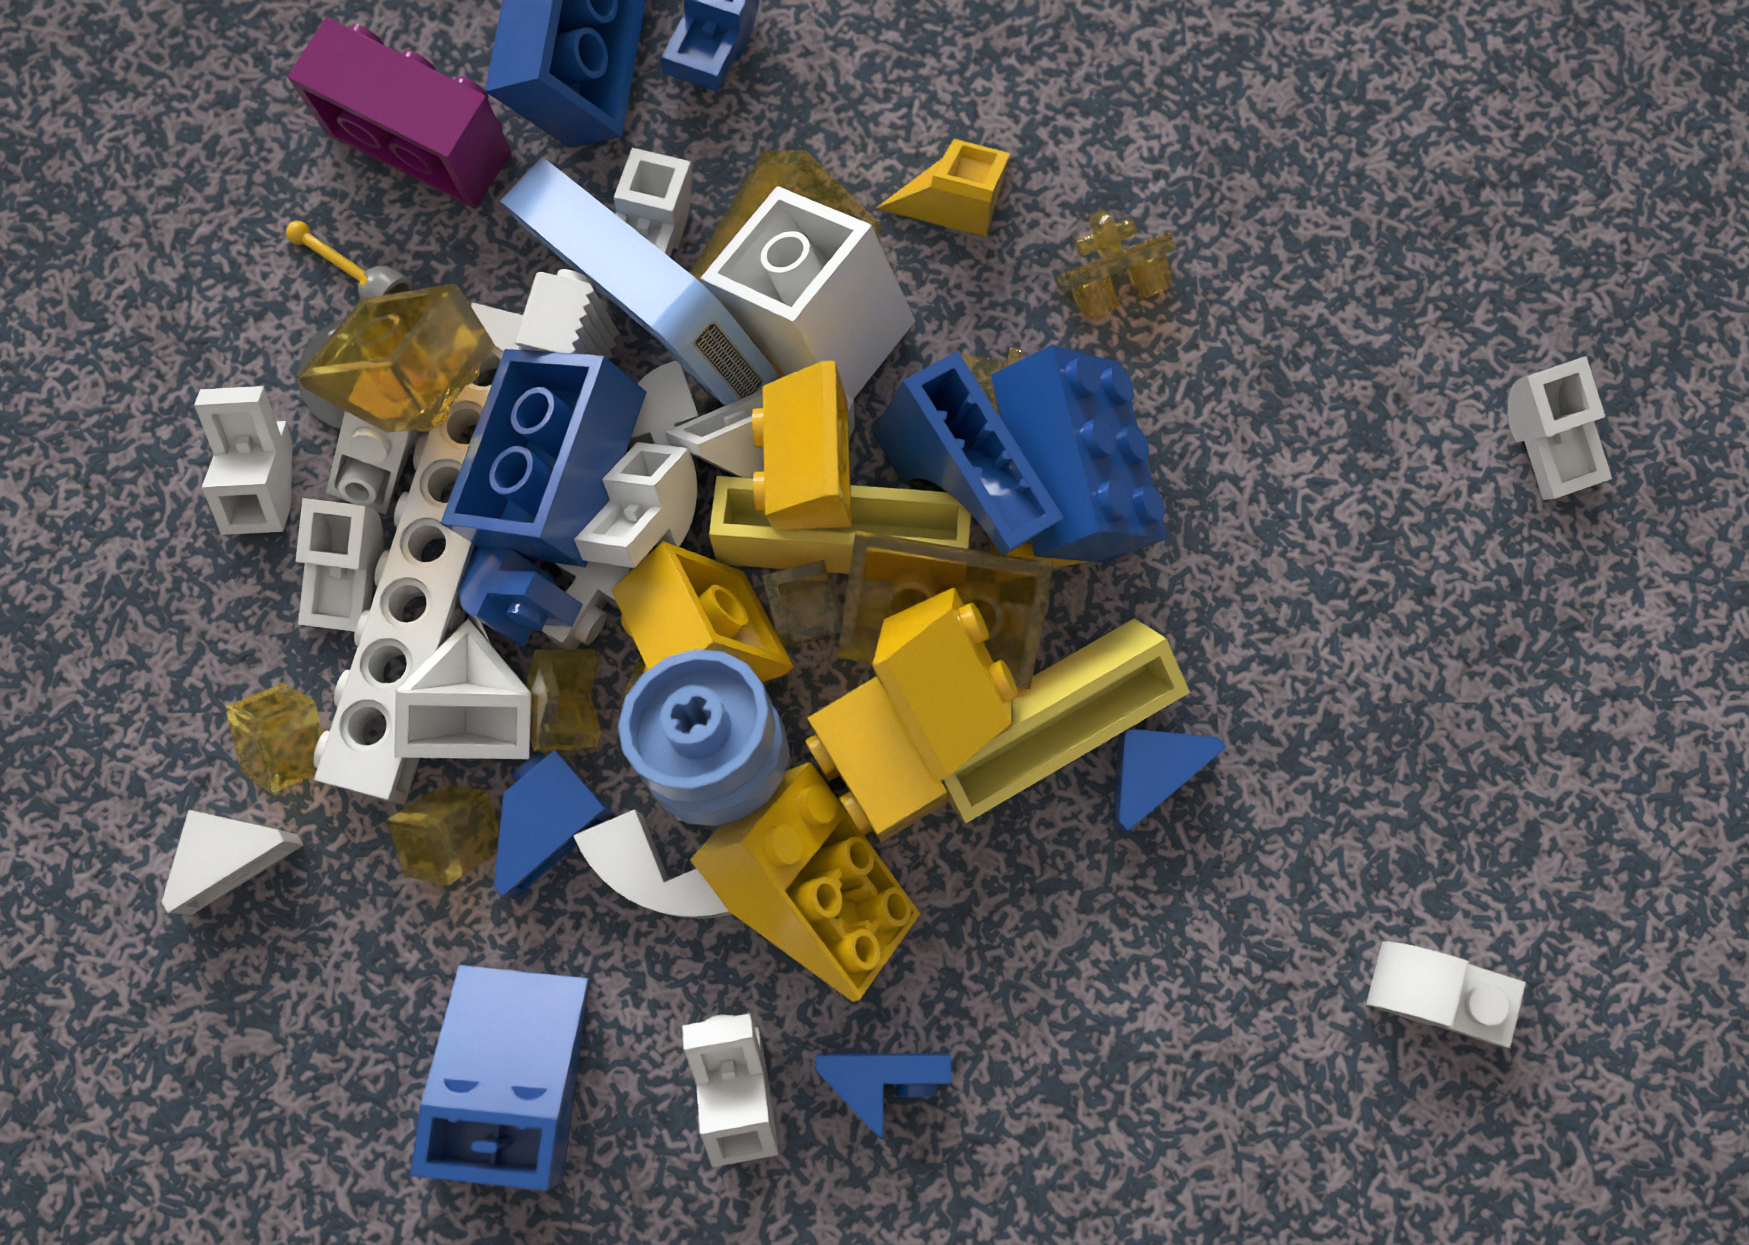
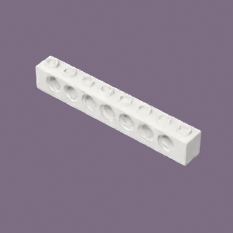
[313,303,523,806]

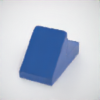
[815,1053,951,1140]

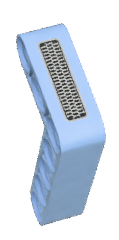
[499,157,780,406]

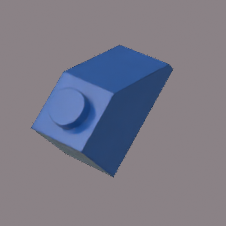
[494,750,613,899]

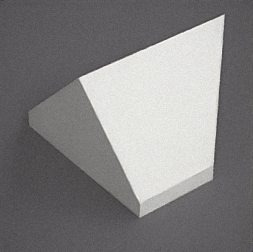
[394,618,531,759]

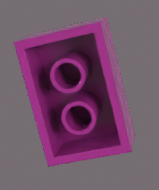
[287,17,512,209]

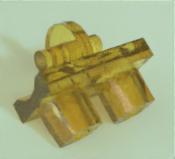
[1055,209,1177,320]

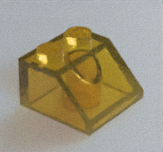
[296,284,496,433]

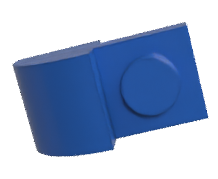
[661,0,760,92]
[459,547,583,647]

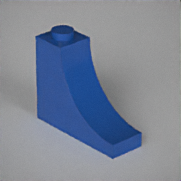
[872,351,1064,556]

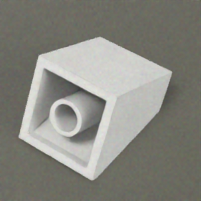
[700,186,915,399]

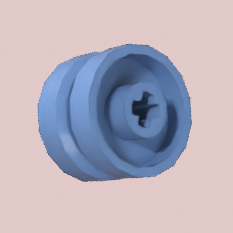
[618,649,790,826]

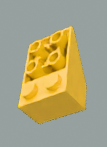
[690,762,921,1002]

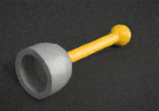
[286,221,413,320]

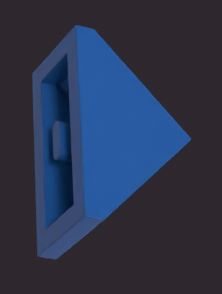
[1112,729,1226,836]

